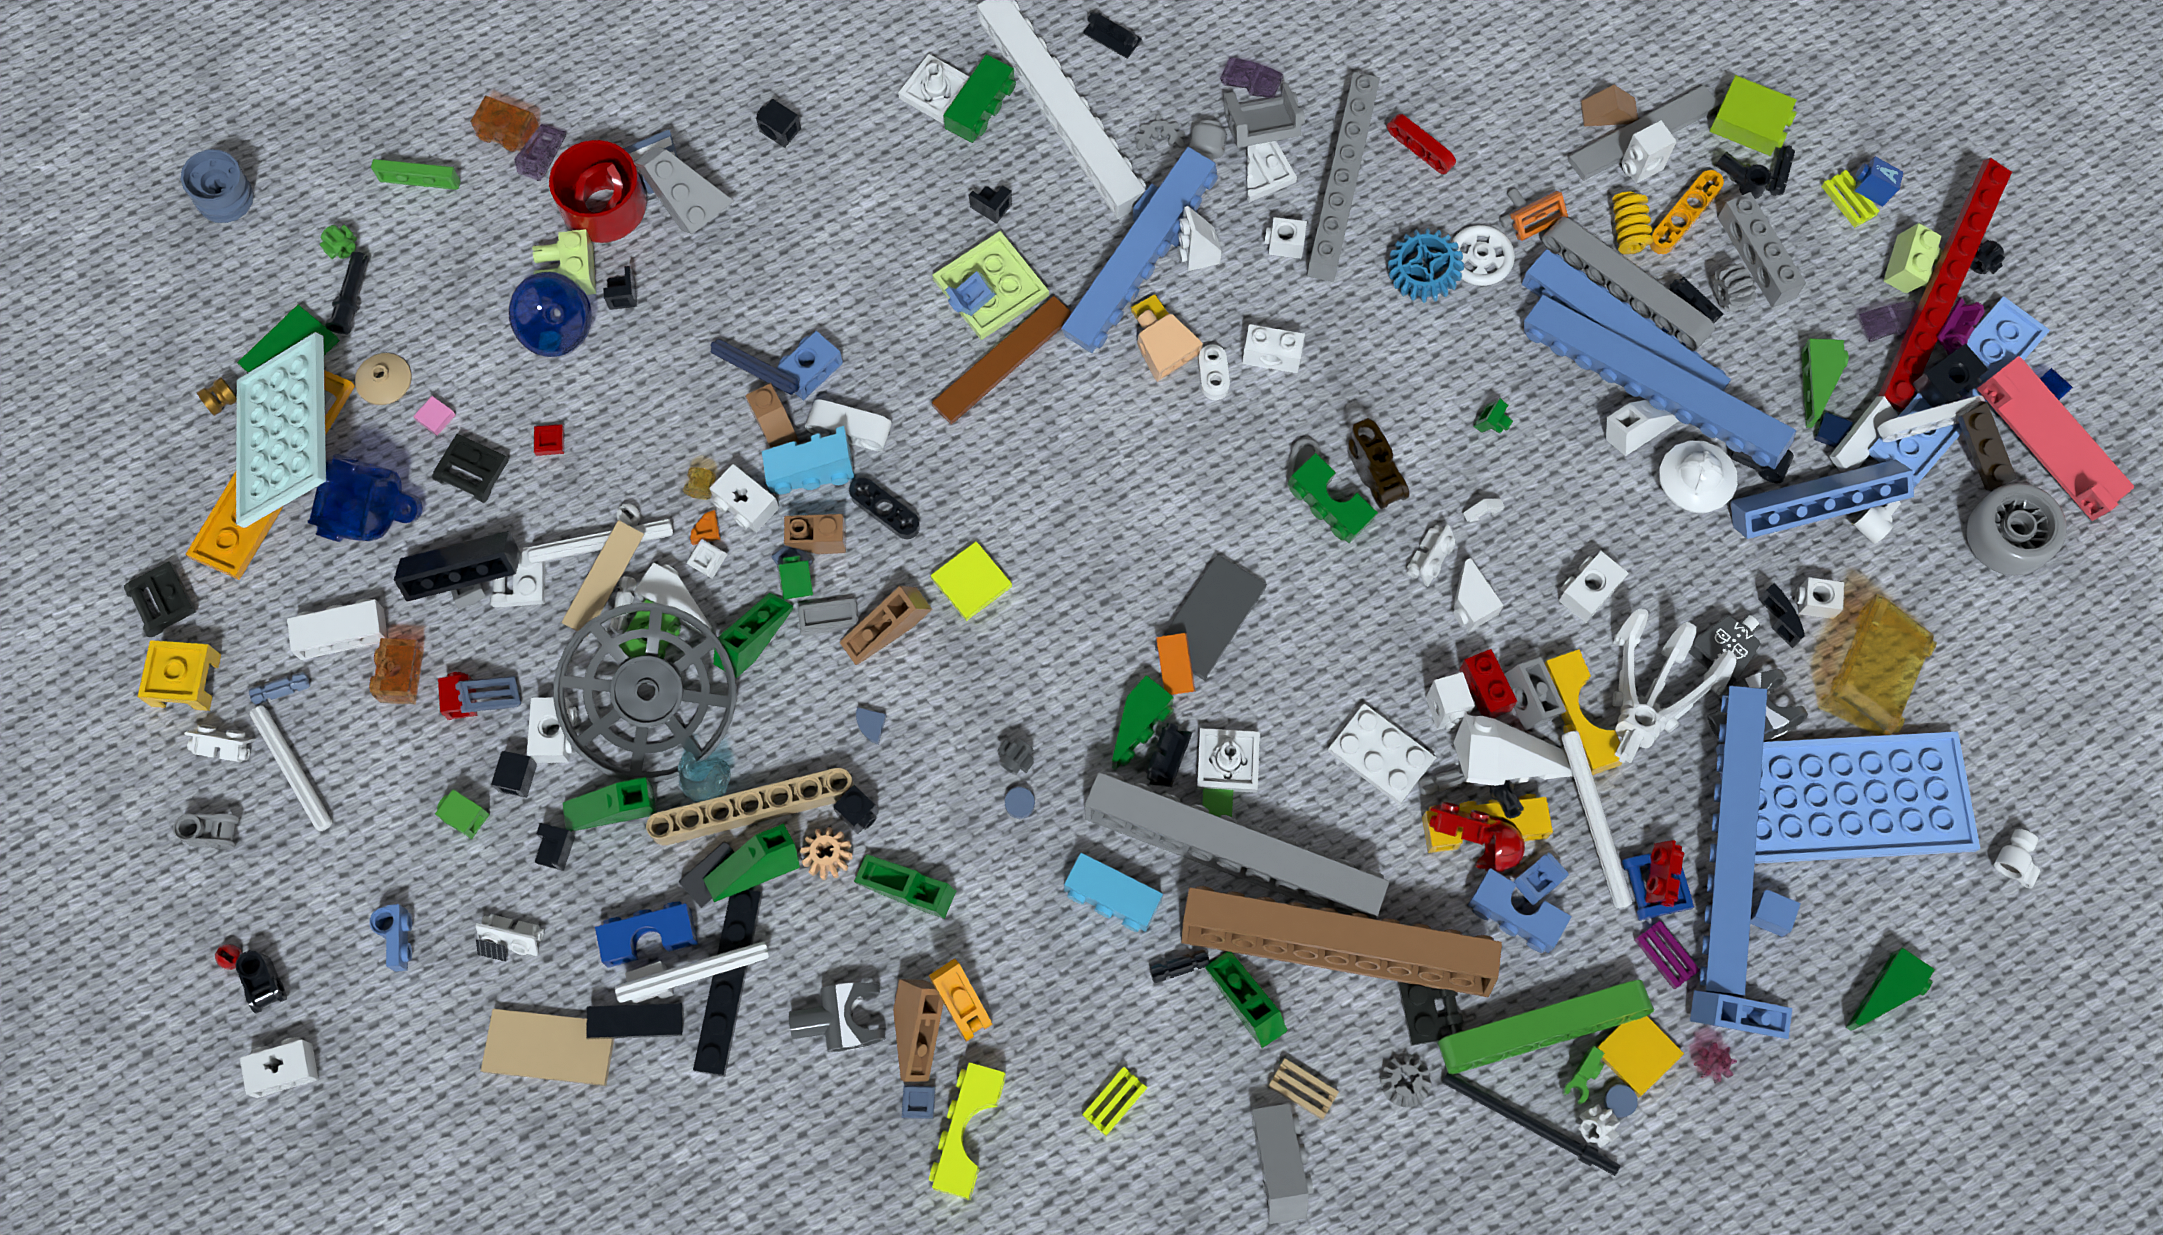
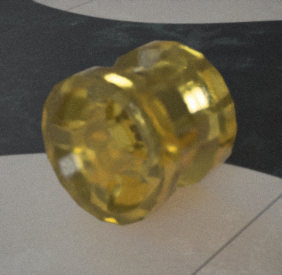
[683,467,716,500]

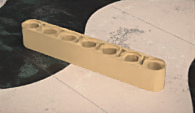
[646,768,854,846]

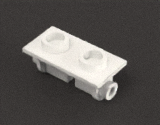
[1407,525,1455,587]
[185,725,256,762]
[476,914,544,956]

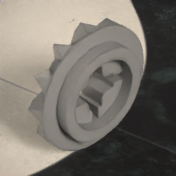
[1380,1056,1432,1107]

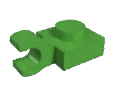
[1562,1046,1605,1105]

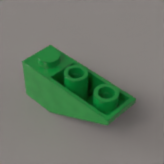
[1112,675,1174,770]
[563,777,657,832]
[703,823,800,902]

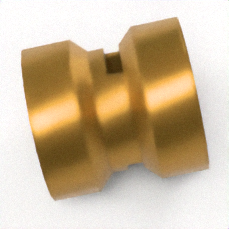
[196,377,237,416]

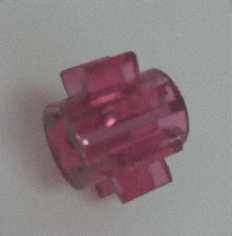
[1694,1042,1737,1084]

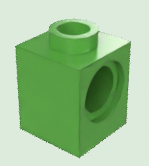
[435,789,490,840]

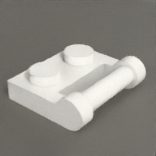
[490,547,545,607]

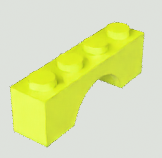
[929,1062,1006,1201]

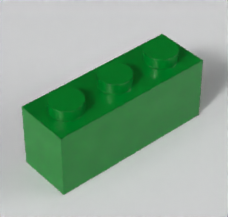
[943,54,1016,143]

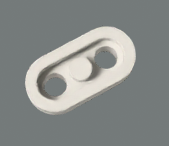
[1198,345,1230,400]

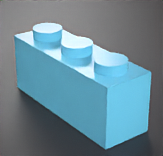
[1064,853,1163,932]

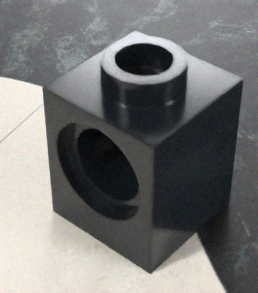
[756,99,801,148]

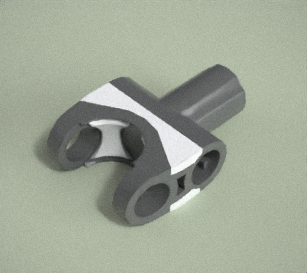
[1707,669,1808,742]
[789,983,886,1052]

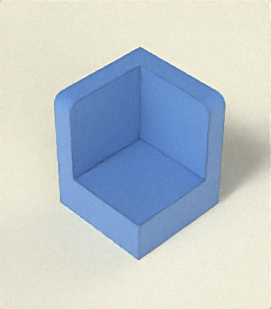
[1750,890,1801,937]

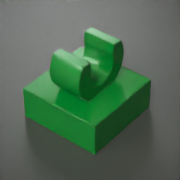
[1473,398,1513,434]

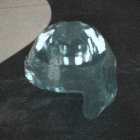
[678,751,731,802]

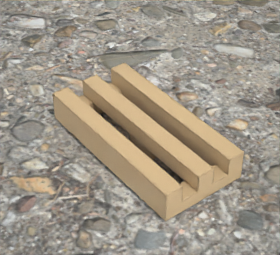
[1268,1058,1339,1120]

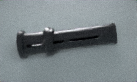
[325,251,369,335]

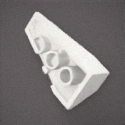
[1453,715,1573,786]

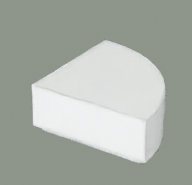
[1463,499,1505,522]

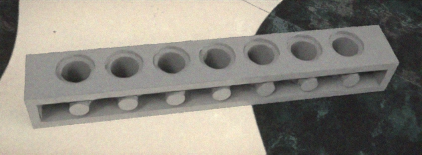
[1307,72,1380,282]

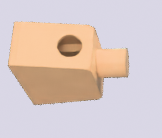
[1137,310,1203,382]

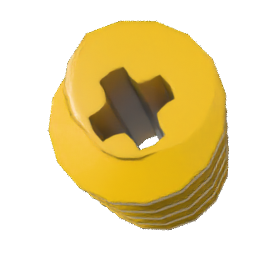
[1612,191,1653,254]

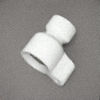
[1994,829,2040,889]

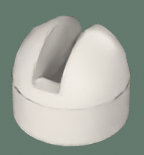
[616,503,641,527]

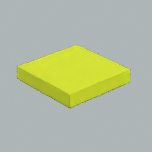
[930,541,1012,621]

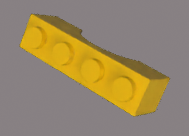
[1544,649,1622,775]
[1422,794,1553,853]

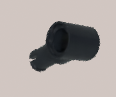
[1716,151,1771,199]

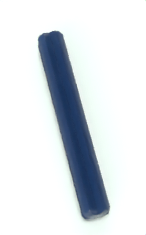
[710,339,799,395]

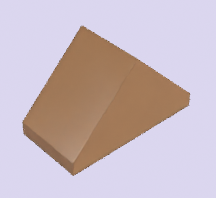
[1581,85,1638,127]

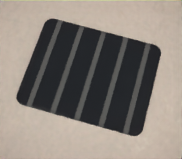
[476,939,507,962]

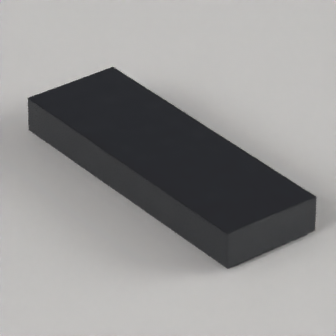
[586,1003,682,1040]

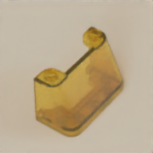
[1818,593,1937,736]

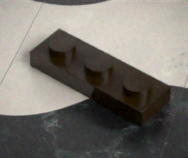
[1956,401,2017,492]

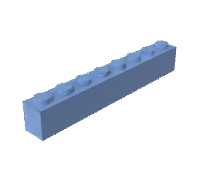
[1061,147,1218,353]
[1522,249,1731,391]

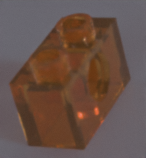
[470,95,540,153]
[369,638,424,705]

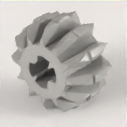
[1712,263,1757,312]

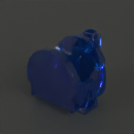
[307,454,423,542]

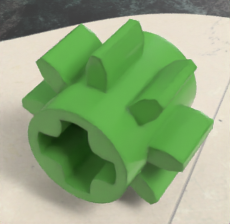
[319,225,357,259]

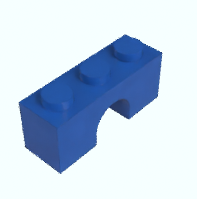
[595,901,698,968]

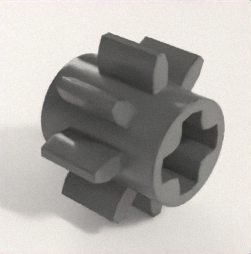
[997,737,1034,775]

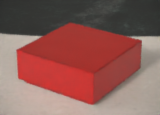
[534,424,564,456]

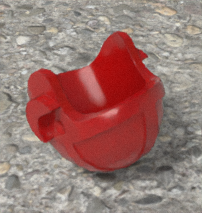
[1475,818,1525,872]

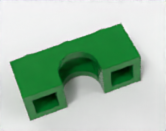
[1287,453,1378,544]

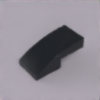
[1758,583,1805,648]

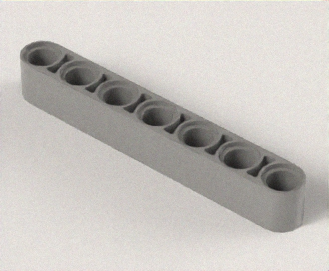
[1542,217,1715,351]

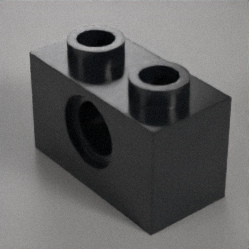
[1912,343,1989,408]

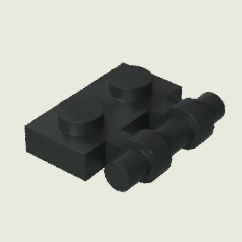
[1398,982,1464,1046]

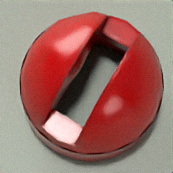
[215,944,242,970]

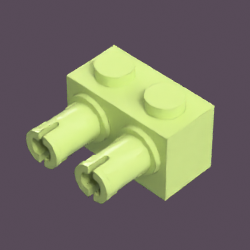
[1883,223,1943,293]
[532,229,596,297]

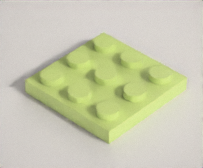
[932,231,1049,340]

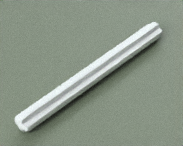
[1561,731,1632,908]

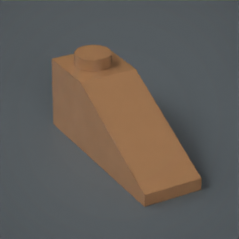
[839,586,933,665]
[893,979,944,1082]

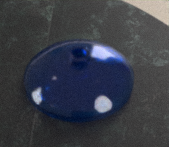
[509,272,592,357]

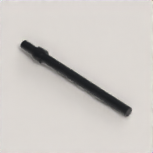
[1442,1072,1620,1176]

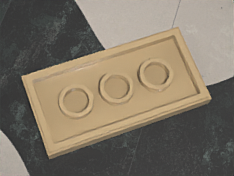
[481,1009,615,1086]

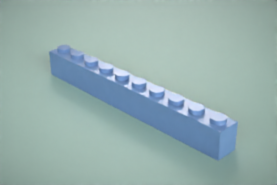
[1524,295,1796,469]
[1700,686,1767,998]

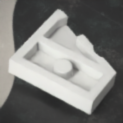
[1247,141,1297,203]

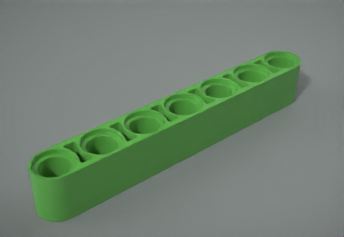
[1437,980,1654,1074]

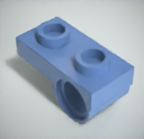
[369,904,412,972]

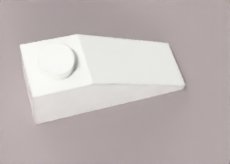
[634,562,716,636]

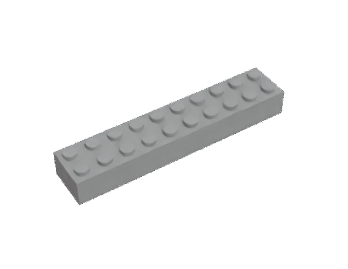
[1085,772,1390,920]

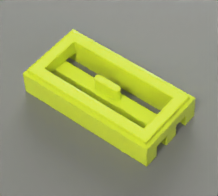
[1821,170,1880,228]
[1082,1067,1148,1136]

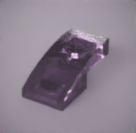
[1220,57,1283,98]
[1859,300,1918,343]

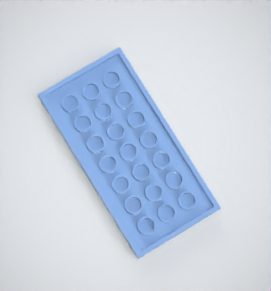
[1716,731,1980,864]

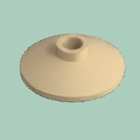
[355,353,412,405]

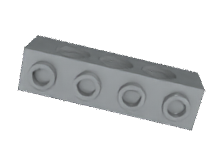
[1718,192,1806,308]

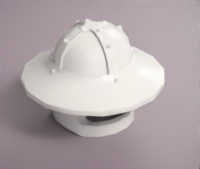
[1659,441,1738,513]

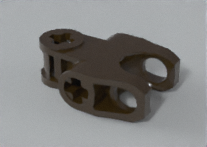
[1348,418,1410,509]

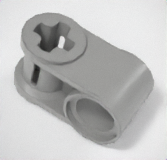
[173,814,239,850]

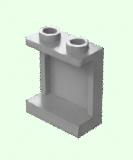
[1224,83,1305,148]

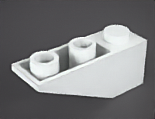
[1177,206,1222,271]
[1606,400,1679,456]

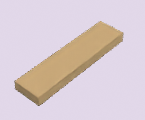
[561,520,644,637]

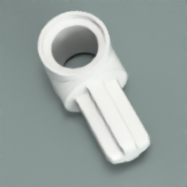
[1852,501,1901,544]

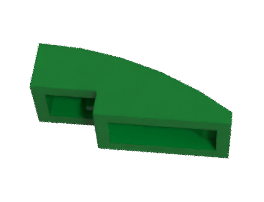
[854,854,957,919]

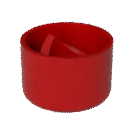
[549,140,647,243]

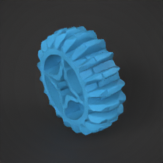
[1388,228,1464,303]

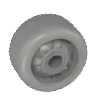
[1966,483,2067,576]

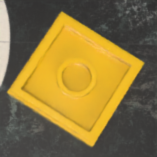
[1596,1016,1684,1098]

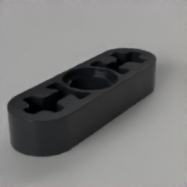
[849,478,920,540]

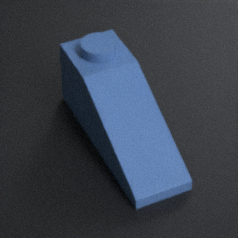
[1690,990,1793,1039]

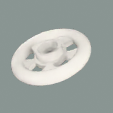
[1451,225,1515,286]

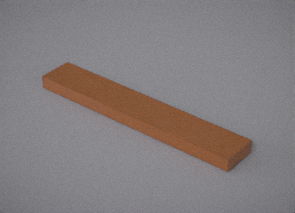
[932,296,1072,425]

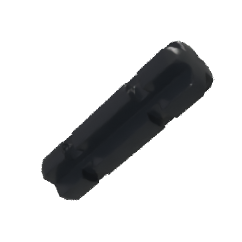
[1768,145,1795,196]
[1150,949,1210,983]

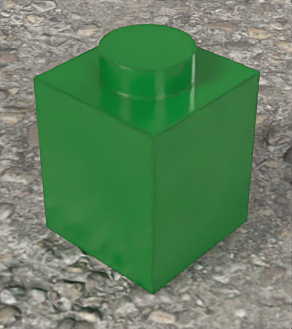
[777,555,813,600]

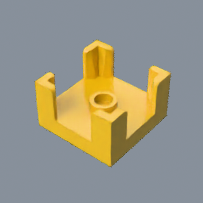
[137,640,221,711]

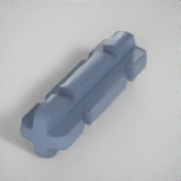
[249,672,310,704]

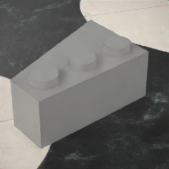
[634,146,734,234]
[1252,1104,1313,1224]

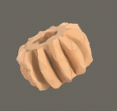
[800,827,853,880]

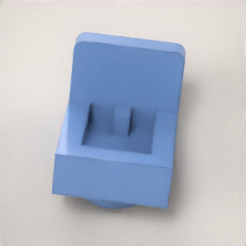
[945,271,996,316]
[1513,852,1569,906]

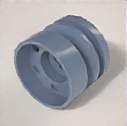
[180,149,254,223]

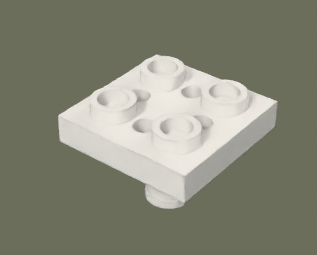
[898,54,970,124]
[1197,728,1260,793]

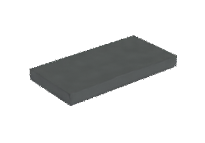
[1155,555,1267,681]

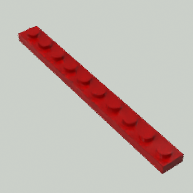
[1878,157,2012,412]

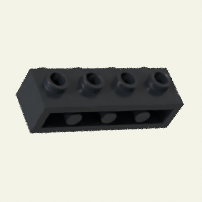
[393,531,521,602]

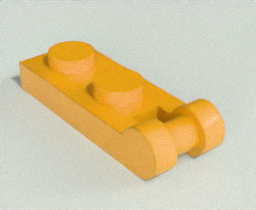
[928,958,993,1042]

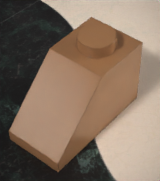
[745,383,800,448]

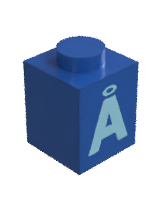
[1855,156,1903,207]

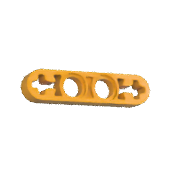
[1650,170,1724,254]

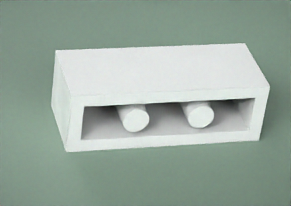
[287,599,388,660]

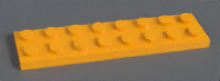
[185,370,355,580]

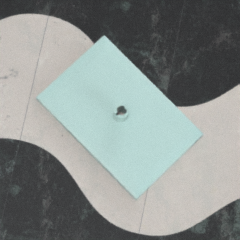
[236,332,326,528]

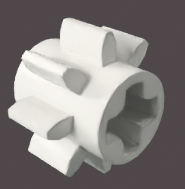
[1578,1104,1620,1148]

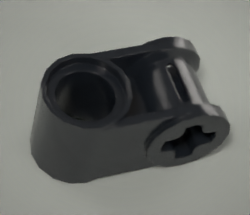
[235,950,287,1014]

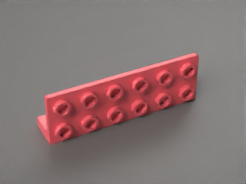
[1977,356,2134,521]

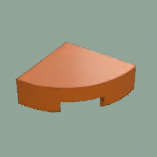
[690,510,721,545]

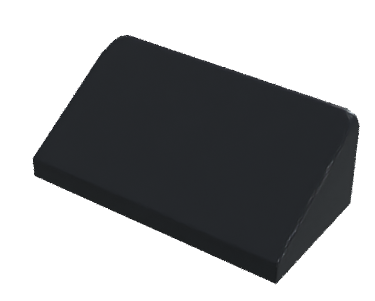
[679,841,734,908]

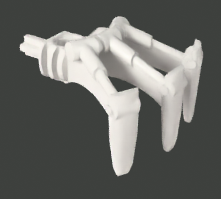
[1612,609,1736,763]

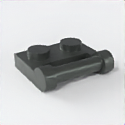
[432,434,509,503]
[123,561,196,637]

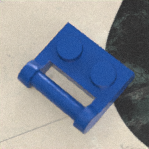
[1622,853,1694,921]

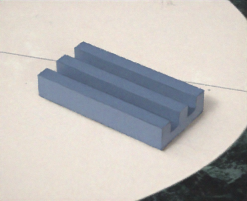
[455,676,521,713]

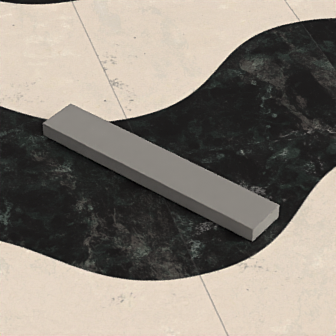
[1568,85,1720,181]

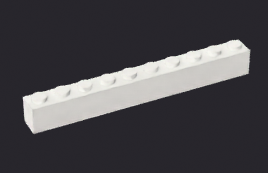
[976,0,1147,219]

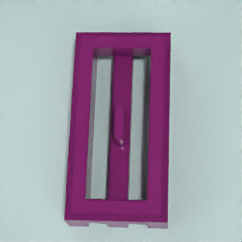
[1634,921,1700,990]

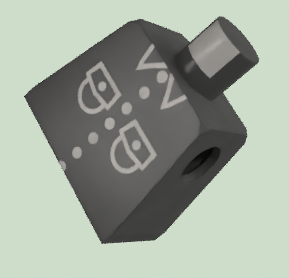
[1688,615,1761,688]

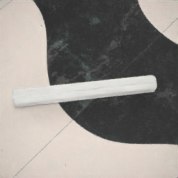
[527,519,673,564]
[250,705,332,831]
[615,942,769,1003]

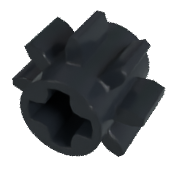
[1970,240,2005,275]

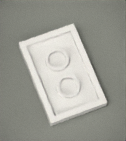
[1328,704,1437,805]

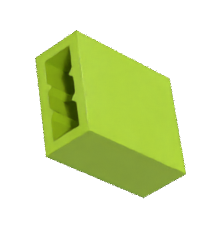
[1709,75,1797,156]

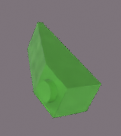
[1801,338,1849,428]

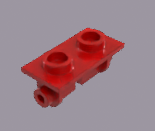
[1429,802,1498,845]
[1645,840,1685,907]

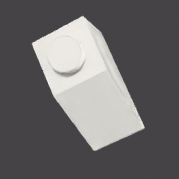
[1453,558,1504,632]

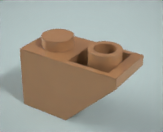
[784,514,846,554]

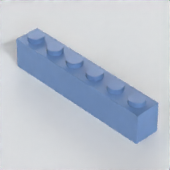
[1731,459,1914,539]

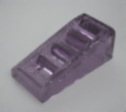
[514,124,566,181]

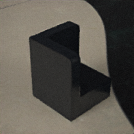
[969,185,1012,224]
[603,266,637,310]
[491,751,537,798]
[535,823,575,871]

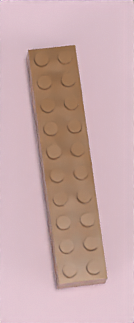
[1181,886,1502,997]

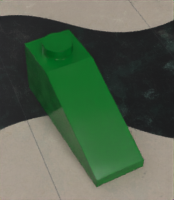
[713,593,793,678]
[1845,947,1935,1031]
[1205,952,1288,1048]

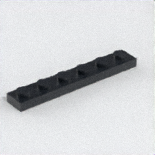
[693,889,763,1077]

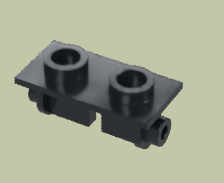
[1083,12,1142,59]
[1669,276,1724,324]
[1145,723,1192,787]

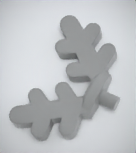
[1135,115,1185,151]

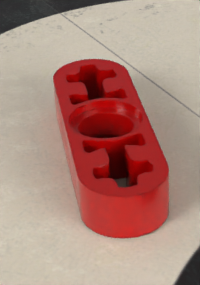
[1387,114,1456,175]

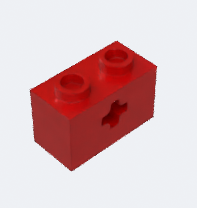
[1459,649,1518,718]

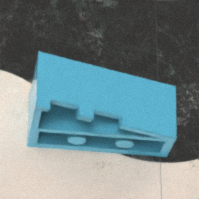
[762,426,855,495]

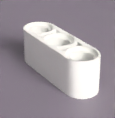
[805,399,892,451]

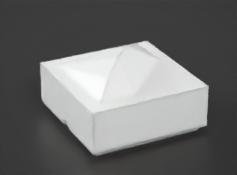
[686,539,728,579]

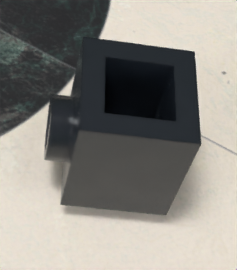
[833,785,879,834]

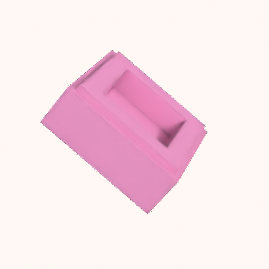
[413,396,456,436]

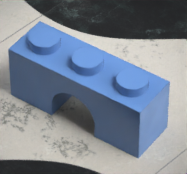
[1468,868,1572,953]

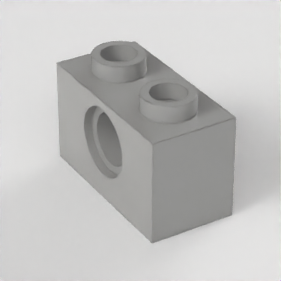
[1504,657,1566,730]

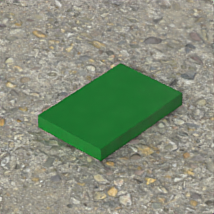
[237,305,340,373]

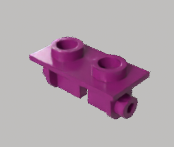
[1937,297,1985,355]

